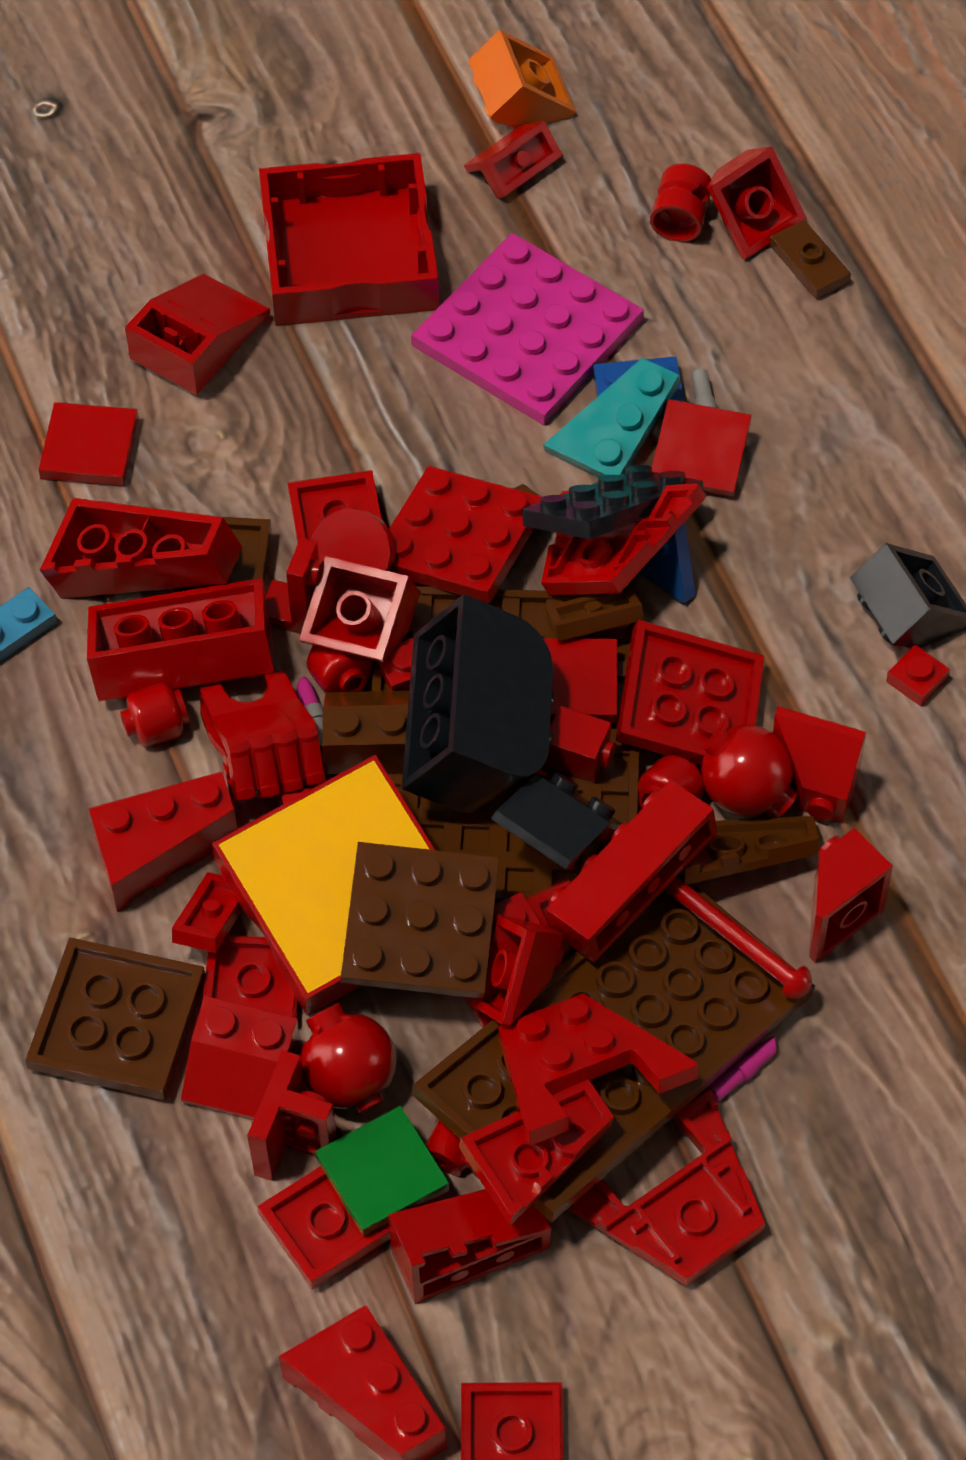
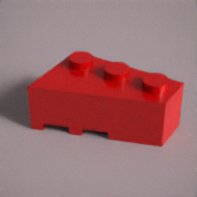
[88,771,237,912]
[388,1189,551,1304]
[278,1305,447,1460]

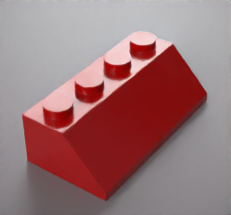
[87,578,274,701]

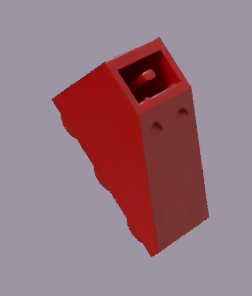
[125,273,271,395]

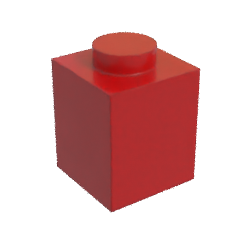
[543,706,616,782]

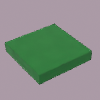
[315,1106,449,1237]

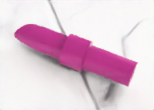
[706,1036,777,1102]

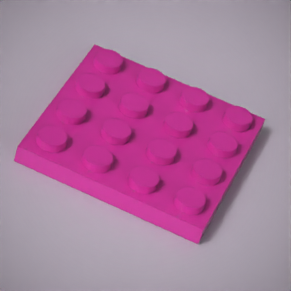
[411,233,644,425]

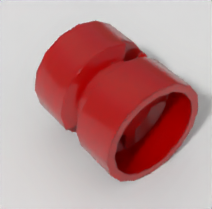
[650,163,711,242]

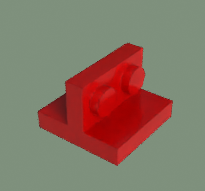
[247,1050,337,1181]

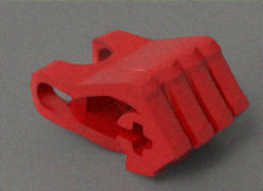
[200,671,326,802]

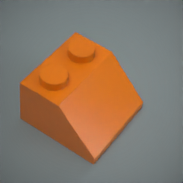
[468,29,576,129]

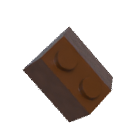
[322,691,409,774]

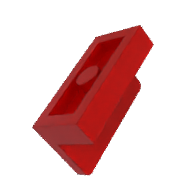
[463,120,563,198]

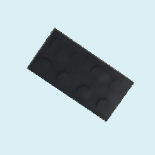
[522,465,703,539]

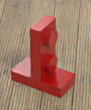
[266,537,324,634]

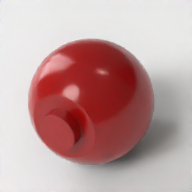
[701,725,797,818]
[301,1003,397,1113]

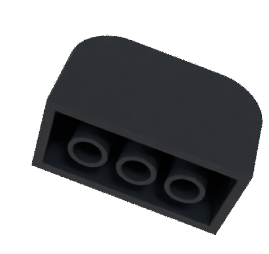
[402,594,554,813]

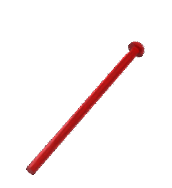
[526,769,812,999]

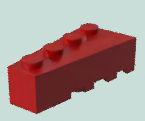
[40,498,242,599]

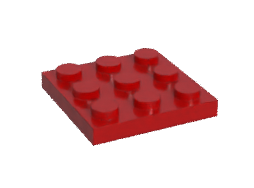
[389,466,543,603]
[615,620,765,765]

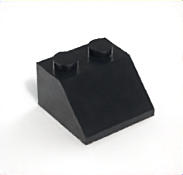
[850,543,966,648]
[491,772,623,871]

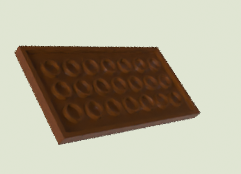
[412,873,815,1222]

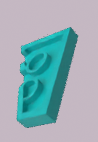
[543,358,681,477]

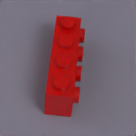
[546,780,718,962]

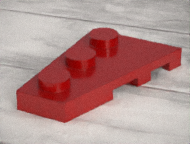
[459,1079,614,1226]

